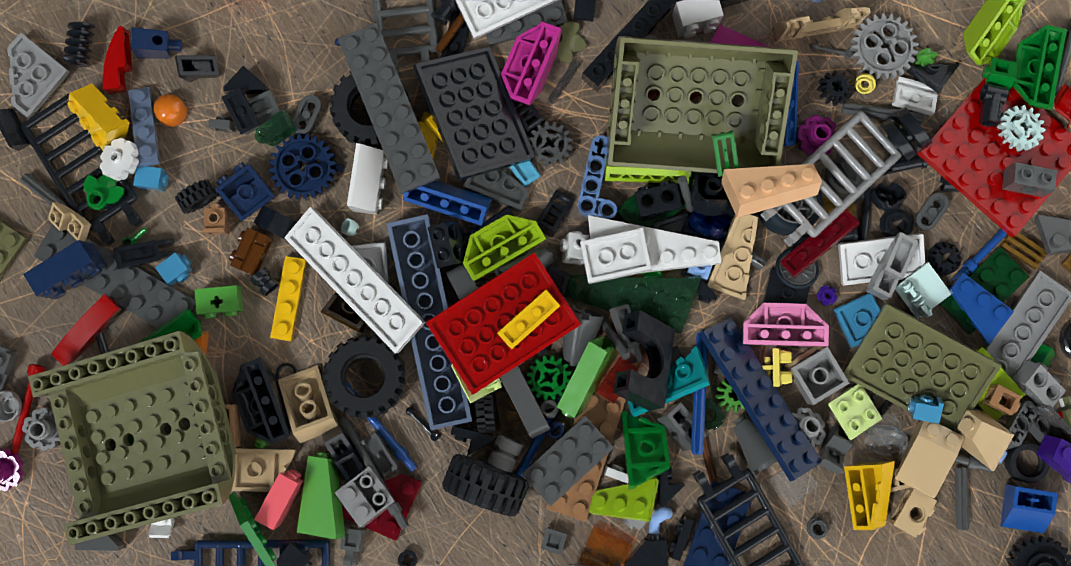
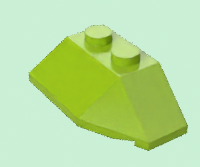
[963,0,1026,66]
[463,215,546,282]

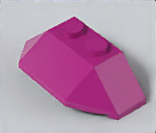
[501,22,562,105]

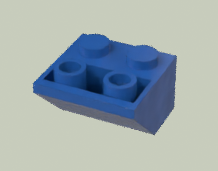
[1000,484,1058,533]

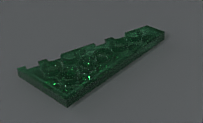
[564,275,701,334]

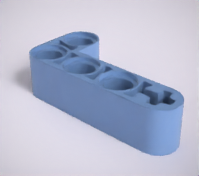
[578,135,617,220]

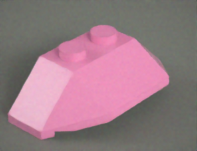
[743,303,829,346]

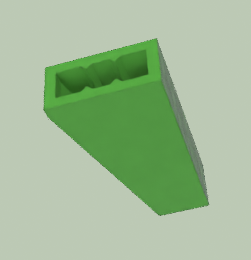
[557,336,618,418]
[297,452,345,539]

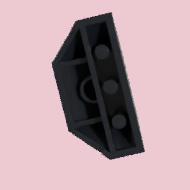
[232,357,291,444]

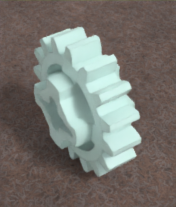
[997,105,1045,152]

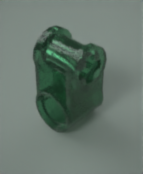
[255,110,297,146]

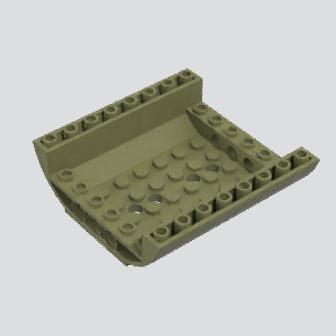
[28,331,237,546]

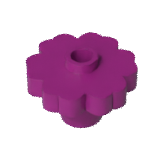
[796,115,837,156]
[0,448,24,491]

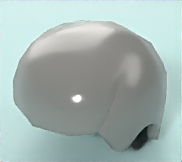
[0,390,23,422]

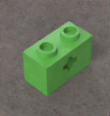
[195,285,243,319]

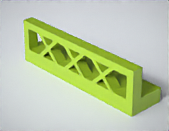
[605,156,691,184]

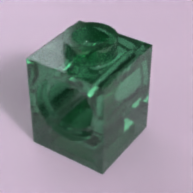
[691,397,725,431]

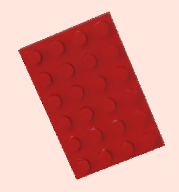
[426,252,581,395]

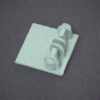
[895,262,951,319]

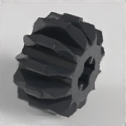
[817,70,854,106]

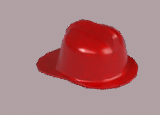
[1054,85,1071,132]

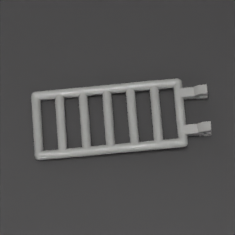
[761,111,902,246]

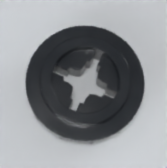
[879,208,913,237]
[928,242,962,275]

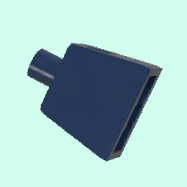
[131,28,182,59]

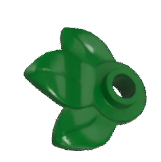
[83,174,125,210]

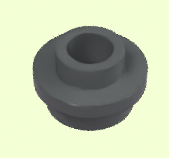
[806,517,828,539]

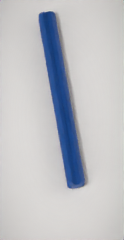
[691,332,708,455]

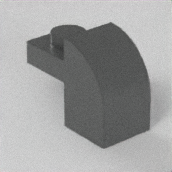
[818,424,853,475]

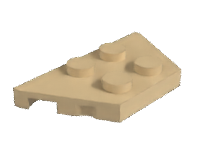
[231,448,296,492]

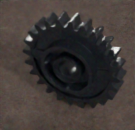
[1006,535,1071,566]

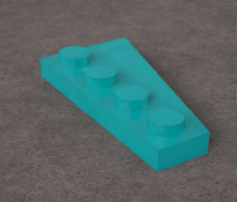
[628,346,710,417]

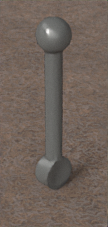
[811,43,853,59]

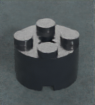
[690,172,730,216]

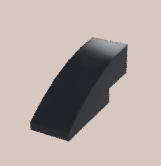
[322,425,366,482]

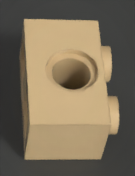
[888,487,937,538]

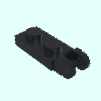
[113,238,177,270]

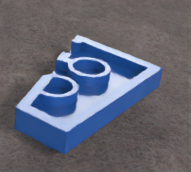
[948,273,1014,345]

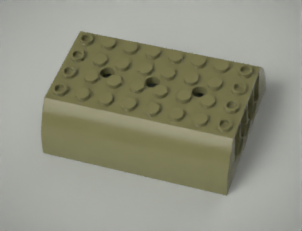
[607,36,798,173]

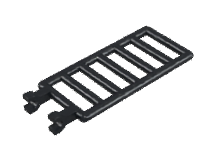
[20,94,144,246]
[692,453,804,566]

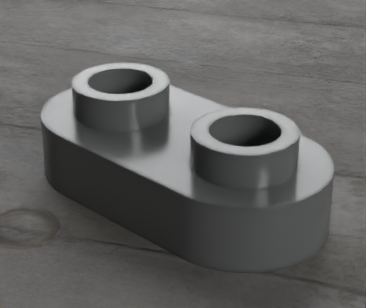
[291,95,322,135]
[914,193,949,231]

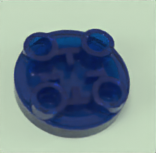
[688,210,731,239]

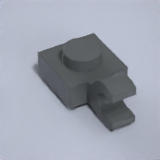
[340,527,366,566]

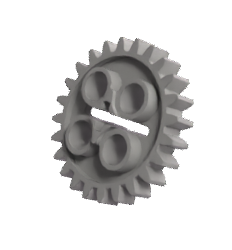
[850,13,919,81]

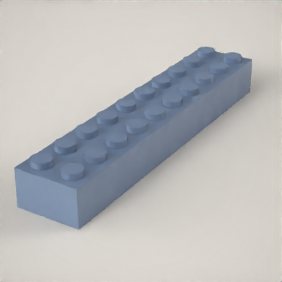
[386,214,473,430]

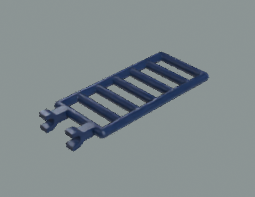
[171,540,330,566]

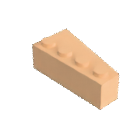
[721,164,822,218]

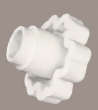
[100,138,139,181]

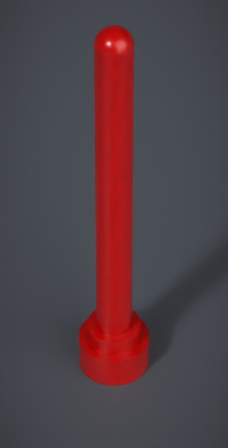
[10,364,46,455]

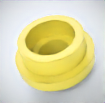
[855,73,876,94]

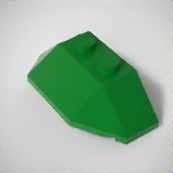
[1012,25,1067,110]

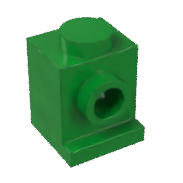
[982,58,1017,92]

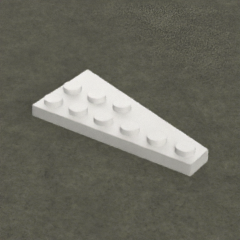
[588,215,721,273]

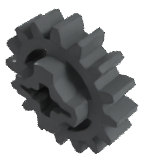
[528,122,572,167]

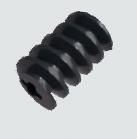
[62,22,95,67]

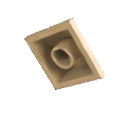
[957,410,1014,471]

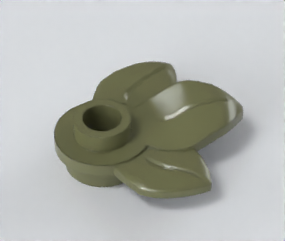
[556,22,587,63]

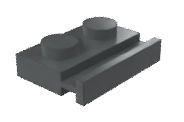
[245,90,284,135]

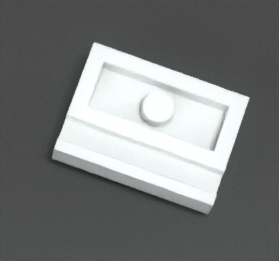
[892,76,938,116]

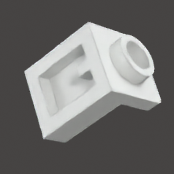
[604,464,628,483]
[148,518,175,538]

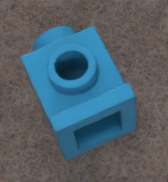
[908,395,944,424]

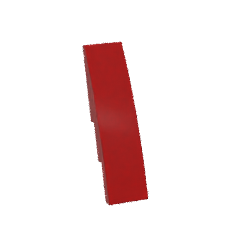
[51,294,121,366]

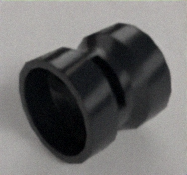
[250,267,280,296]

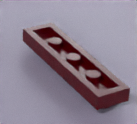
[780,209,859,279]

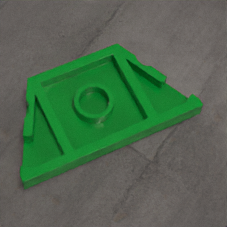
[621,411,670,490]

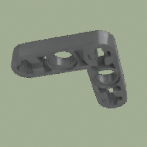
[1004,401,1062,449]

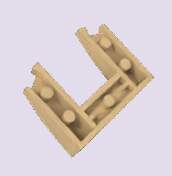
[774,7,871,42]

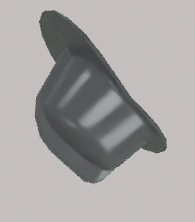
[824,158,864,205]

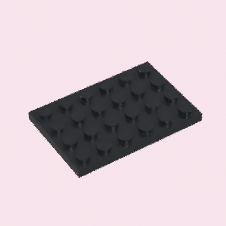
[413,46,535,181]

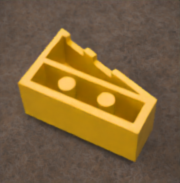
[67,83,130,151]
[844,461,895,530]

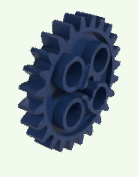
[269,133,337,201]

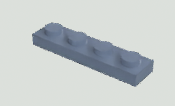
[128,87,160,168]

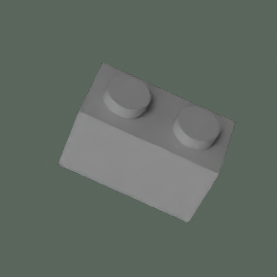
[791,347,850,405]

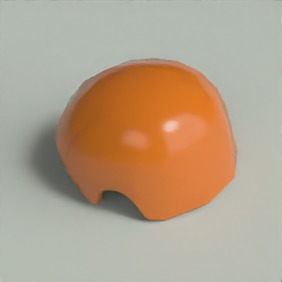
[153,93,188,127]

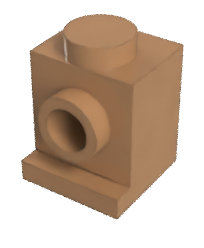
[203,204,229,235]
[982,384,1022,415]

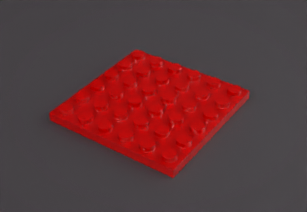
[917,78,1071,238]

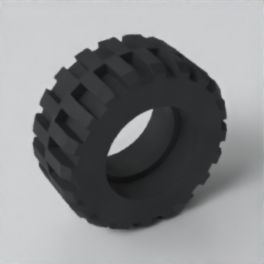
[330,71,411,148]
[323,336,406,419]
[442,454,529,517]

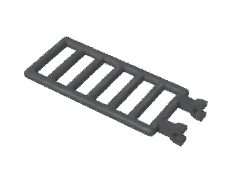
[372,0,438,76]

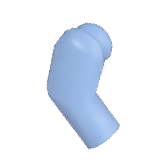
[649,506,673,534]

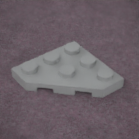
[7,32,70,119]

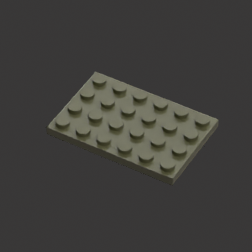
[843,302,1002,433]

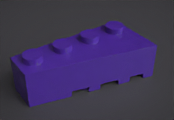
[1037,435,1071,483]

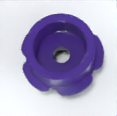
[817,285,837,306]

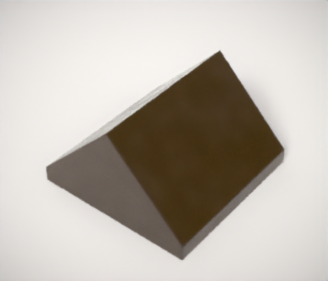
[321,292,367,333]

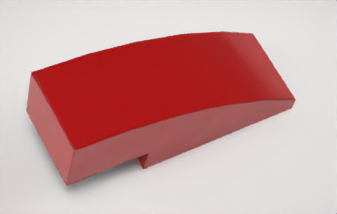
[103,26,133,94]

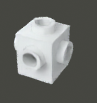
[560,231,589,265]

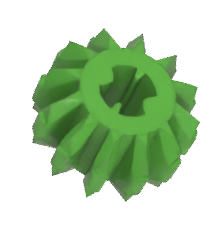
[715,380,745,413]

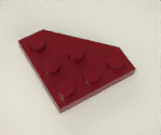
[342,473,422,541]

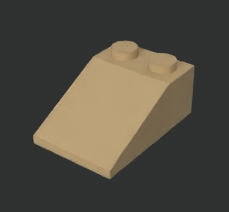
[278,365,339,443]
[895,420,965,498]

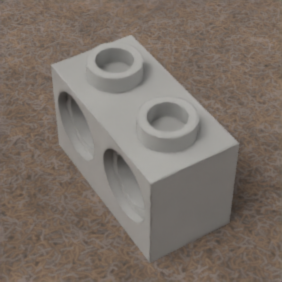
[1012,361,1066,410]

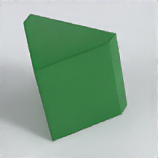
[1030,344,1056,367]

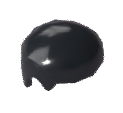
[871,182,906,212]

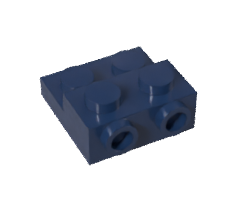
[215,162,275,222]

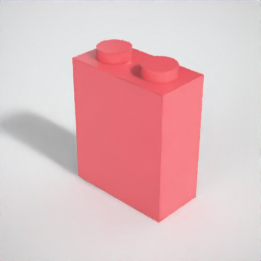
[254,469,305,530]

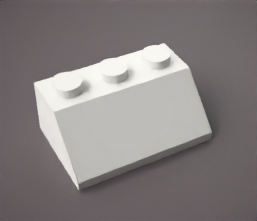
[347,143,389,215]

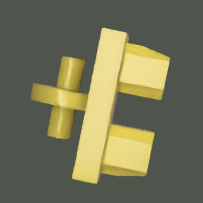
[762,348,793,387]

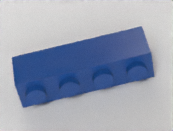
[403,181,492,226]

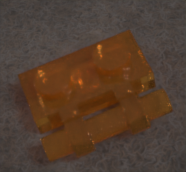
[579,526,632,566]

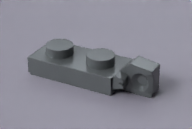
[609,304,643,364]

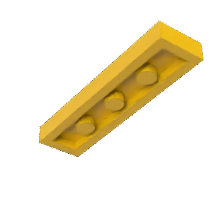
[270,256,307,342]

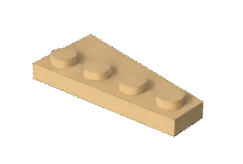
[706,214,758,300]

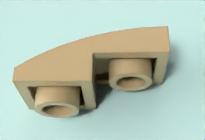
[48,202,91,241]

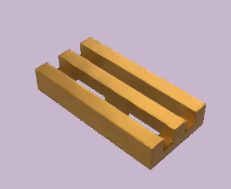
[999,233,1047,270]

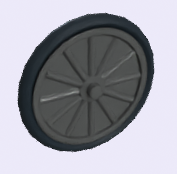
[775,248,819,289]

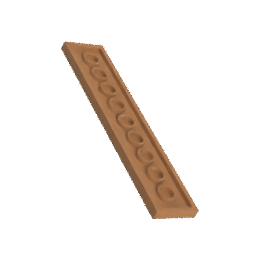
[546,314,643,522]

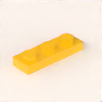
[497,289,560,349]

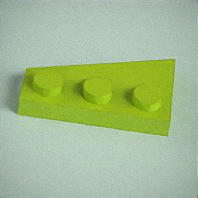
[589,478,659,522]

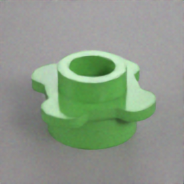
[915,48,938,67]

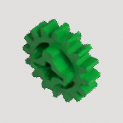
[527,355,572,401]

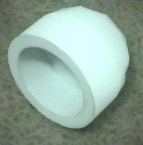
[341,218,359,236]

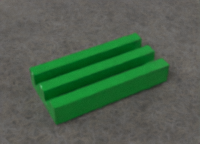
[711,130,739,177]

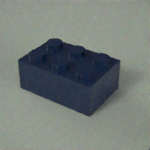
[23,240,107,300]

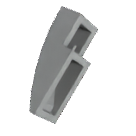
[866,232,919,300]

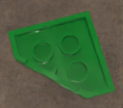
[229,491,277,566]

